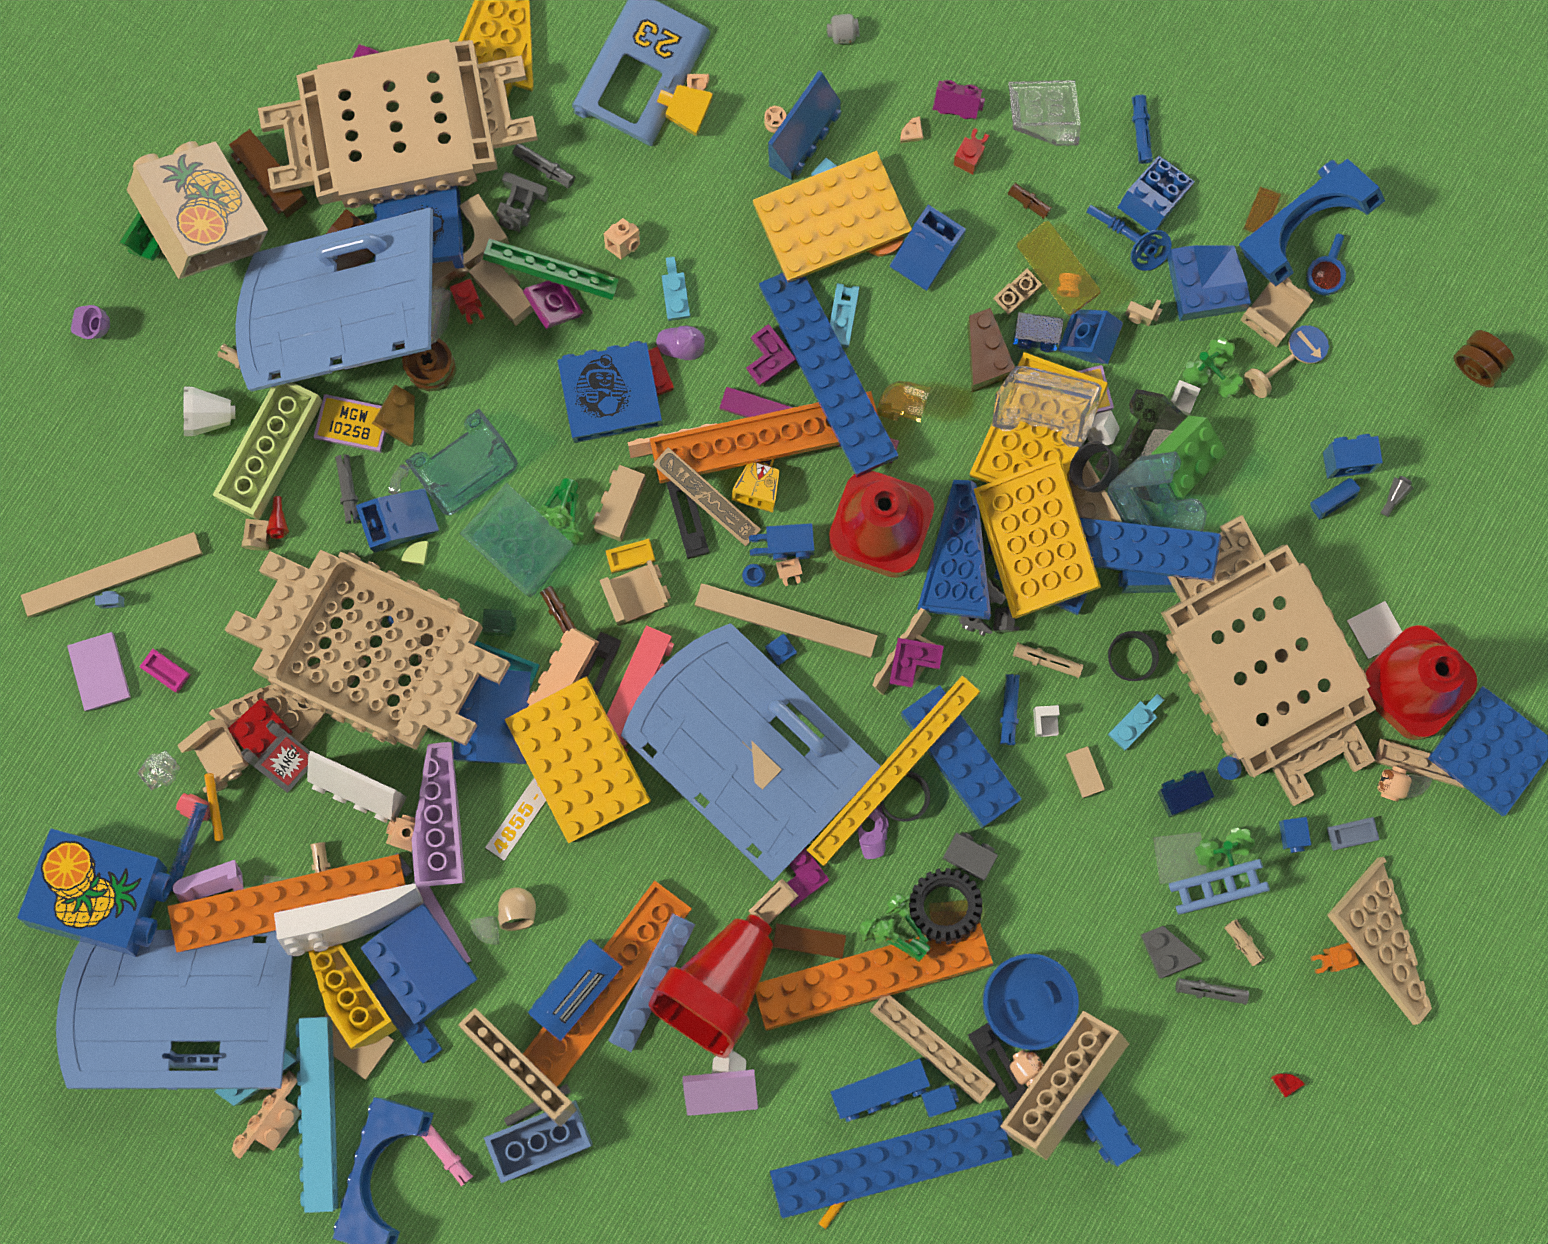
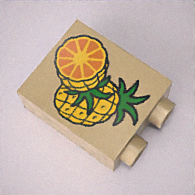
[127,141,268,279]

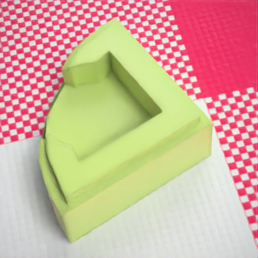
[401,541,429,565]

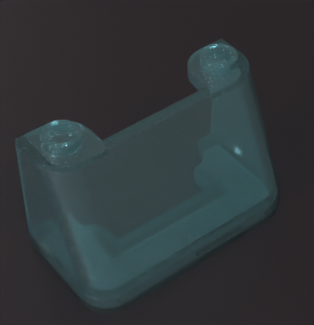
[405,409,518,515]

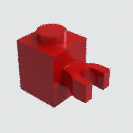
[953,128,989,175]
[450,279,485,325]

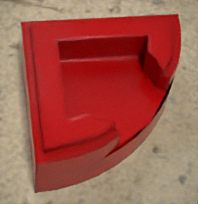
[1270,1073,1305,1097]

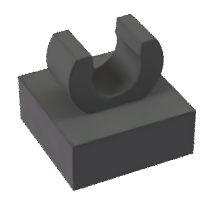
[993,607,1021,633]

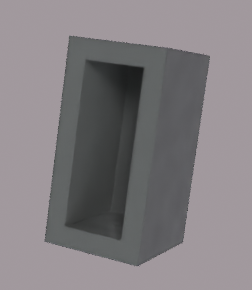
[942,832,998,881]

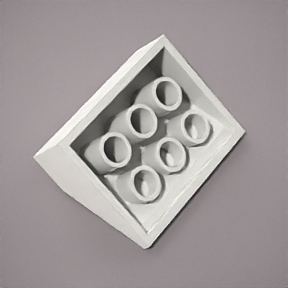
[307,751,407,823]

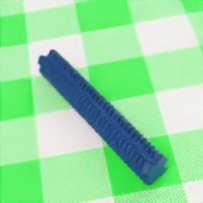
[169,802,208,891]

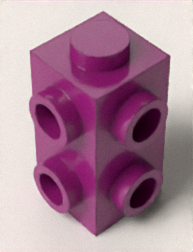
[932,80,985,119]

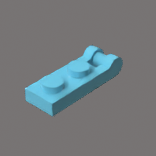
[830,283,859,348]

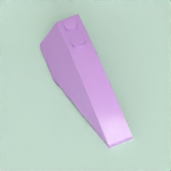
[412,742,465,887]

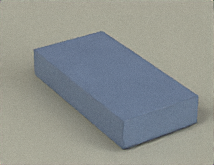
[1327,817,1380,851]

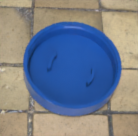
[982,954,1079,1050]

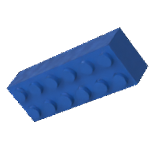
[901,685,1022,828]

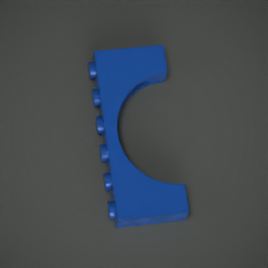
[1239,159,1385,287]
[333,1097,434,1244]

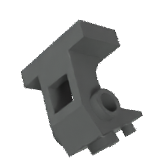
[497,172,549,232]
[958,577,1006,636]

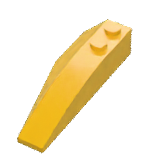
[308,944,397,1050]

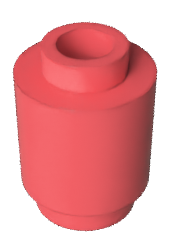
[176,793,211,823]

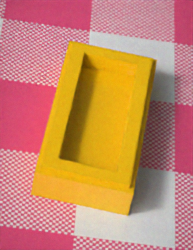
[606,539,656,574]

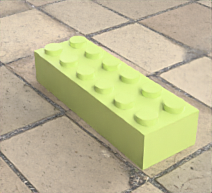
[213,376,323,520]

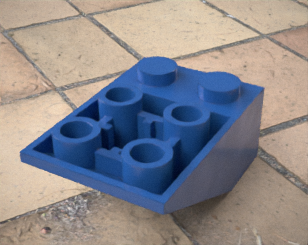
[1117,156,1195,231]
[890,205,966,291]
[356,488,439,553]

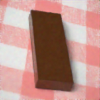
[773,923,846,959]

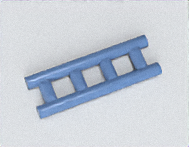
[1169,859,1270,915]

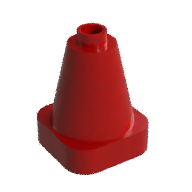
[829,471,934,578]
[1363,625,1477,740]
[648,914,773,1058]

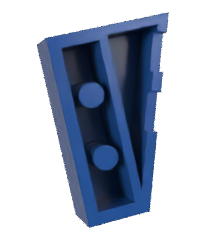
[1077,1088,1141,1166]

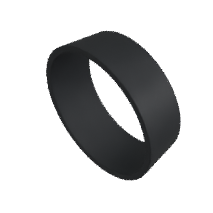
[1069,441,1119,493]
[1108,631,1159,681]
[880,771,930,822]

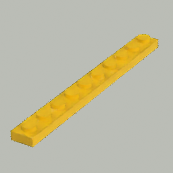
[807,676,981,866]

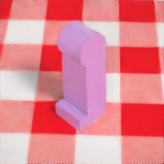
[173,860,244,903]

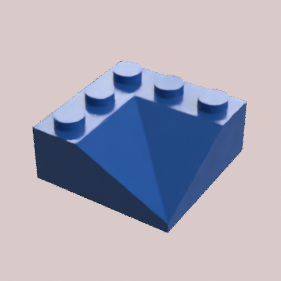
[1167,245,1251,321]

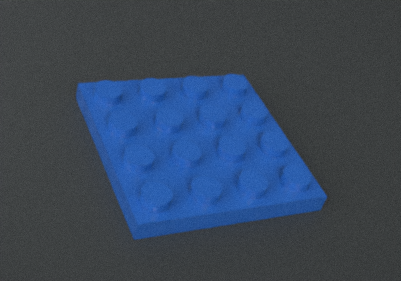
[1427,686,1548,817]

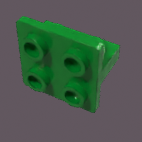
[119,212,161,261]

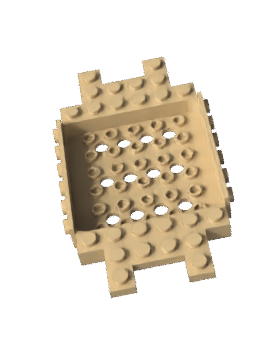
[258,39,538,208]
[1161,515,1376,806]
[225,549,510,750]

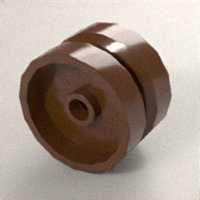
[1453,330,1515,388]
[402,336,456,392]

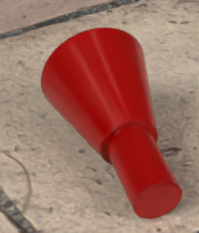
[266,496,289,539]

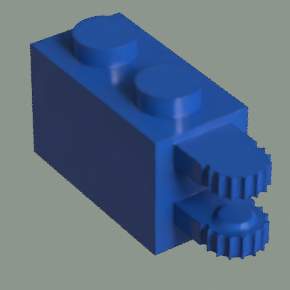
[749,523,814,561]

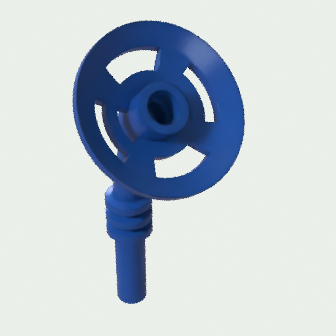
[1087,205,1172,271]

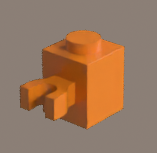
[1311,942,1359,974]

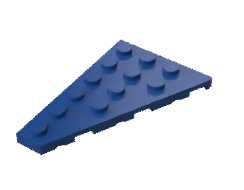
[917,480,991,619]

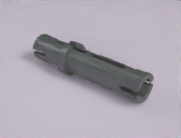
[512,143,576,189]
[335,454,360,524]
[1175,977,1249,1005]

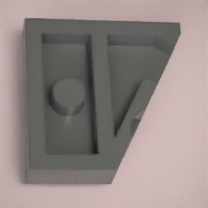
[1140,926,1202,979]

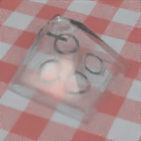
[1008,80,1081,146]

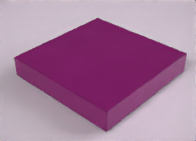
[523,280,583,329]

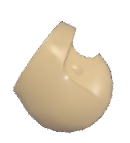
[498,887,536,931]

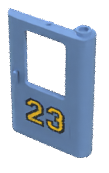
[572,0,710,146]

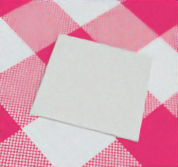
[1347,601,1402,659]

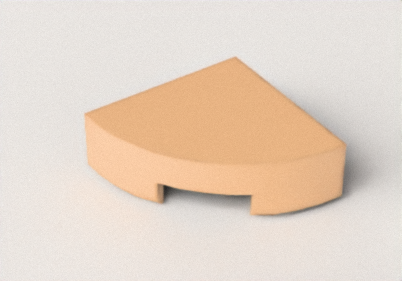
[687,74,709,91]
[900,116,923,143]

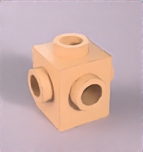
[604,218,640,259]
[386,814,416,852]

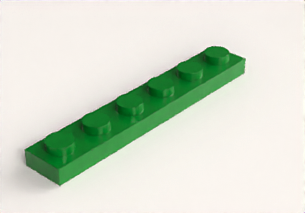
[482,238,619,300]

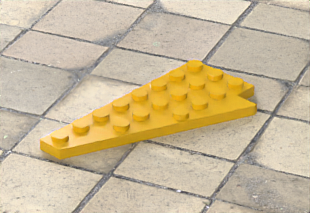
[458,0,534,99]

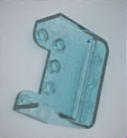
[1108,452,1207,532]

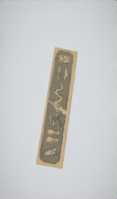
[653,448,761,546]

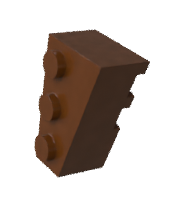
[968,308,1016,392]

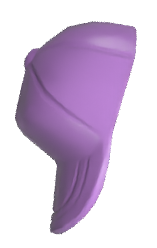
[71,305,110,339]
[656,326,705,360]

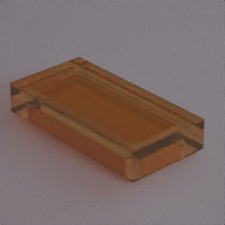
[1243,187,1281,233]
[929,900,968,926]

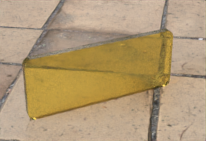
[1017,221,1101,316]

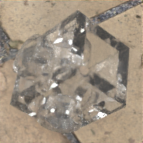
[137,750,180,791]

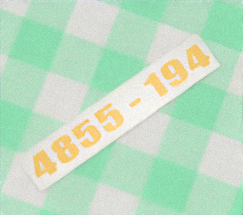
[485,778,546,860]

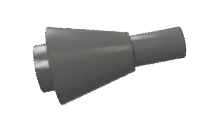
[1380,476,1414,517]

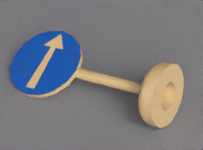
[1244,326,1329,398]

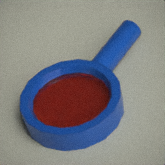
[1306,234,1346,296]

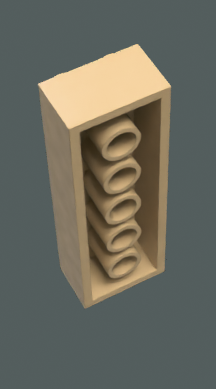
[1001,1011,1129,1161]

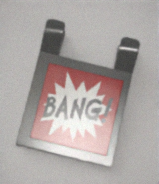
[241,720,310,793]

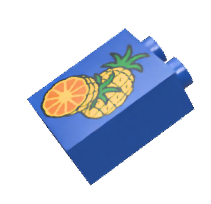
[17,828,173,957]

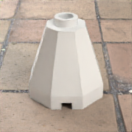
[184,387,235,436]

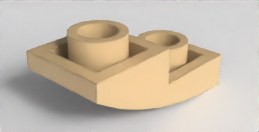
[993,269,1043,315]

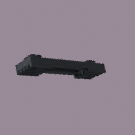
[666,481,709,559]
[579,632,622,696]
[967,1023,1027,1111]

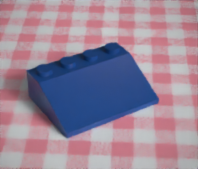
[768,71,842,180]
[453,670,531,764]
[361,903,478,1025]

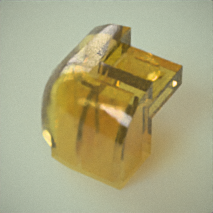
[876,381,931,422]

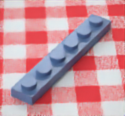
[609,914,695,1052]

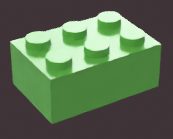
[1145,415,1227,498]

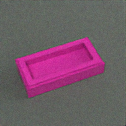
[139,649,191,694]

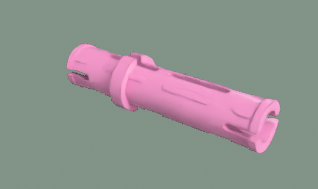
[422,1125,473,1187]

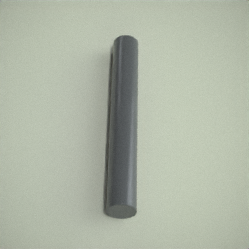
[504,1084,571,1127]

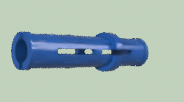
[1132,95,1153,164]
[1000,674,1020,745]

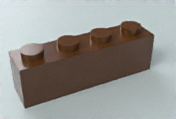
[229,129,308,218]

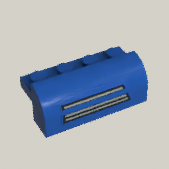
[528,939,622,1041]

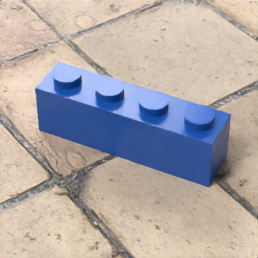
[830,1058,930,1122]

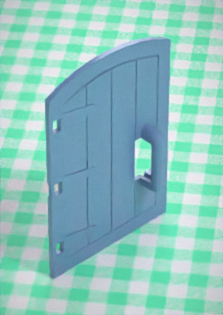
[236,208,433,392]
[621,623,881,882]
[56,930,293,1090]

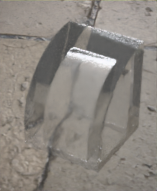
[470,916,500,945]

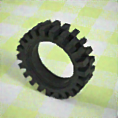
[909,868,982,945]

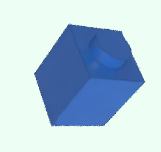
[1279,817,1311,853]
[921,1085,959,1117]

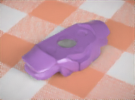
[854,793,889,859]

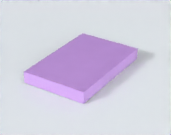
[67,632,131,712]
[683,1070,758,1116]

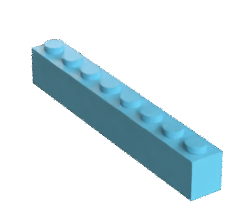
[296,1016,338,1213]

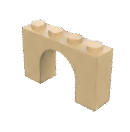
[432,194,509,291]

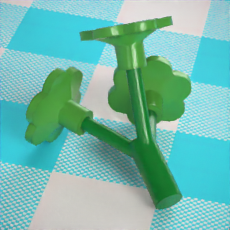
[1182,336,1244,398]
[1195,827,1255,889]

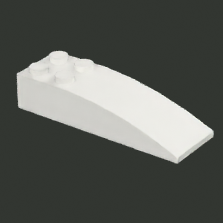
[274,884,424,956]

